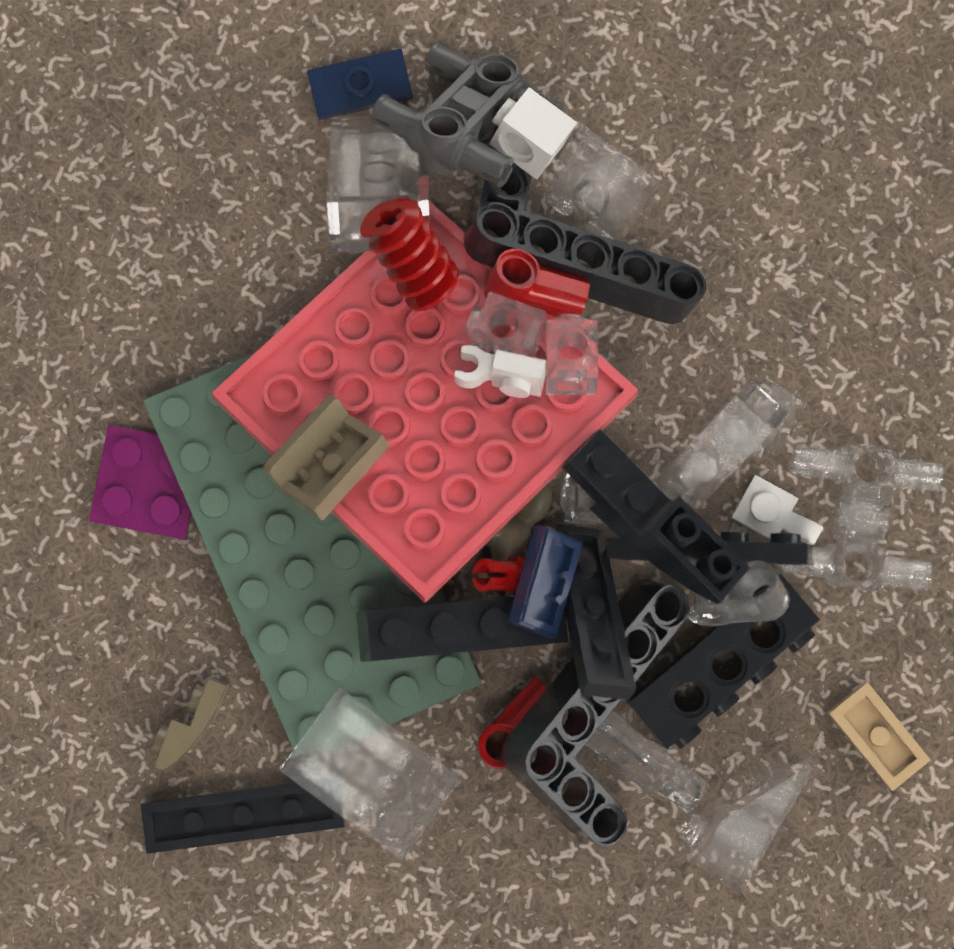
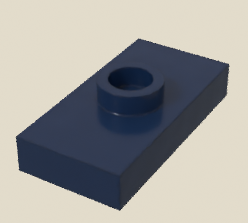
[307,48,413,121]
[508,526,583,639]

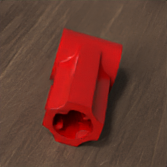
[484,248,590,323]
[478,677,548,770]

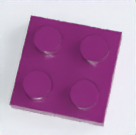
[89,425,192,540]

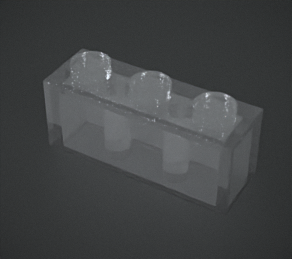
[653,379,788,511]

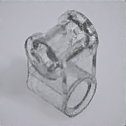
[689,560,790,626]

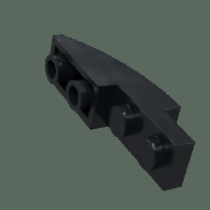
[562,429,750,604]

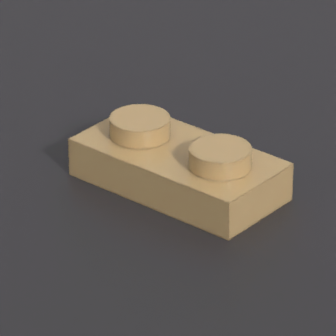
[827,682,931,791]

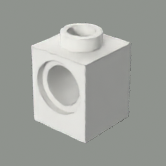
[489,87,577,179]

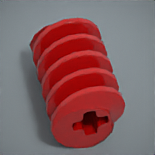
[360,198,459,312]

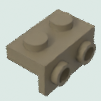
[263,395,390,521]

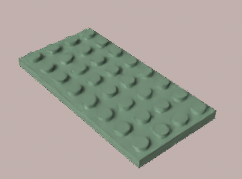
[143,354,482,764]

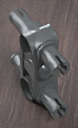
[371,42,565,188]

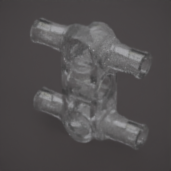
[779,444,944,592]

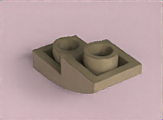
[151,678,231,771]

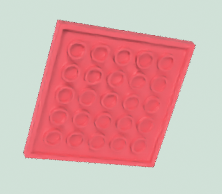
[211,197,638,603]

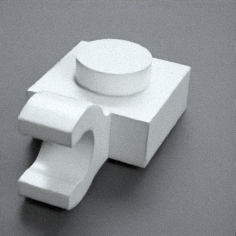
[454,345,546,398]
[731,475,823,545]

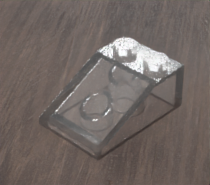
[327,116,430,253]
[279,688,462,861]
[678,748,820,892]

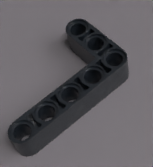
[464,145,706,324]
[502,579,689,846]

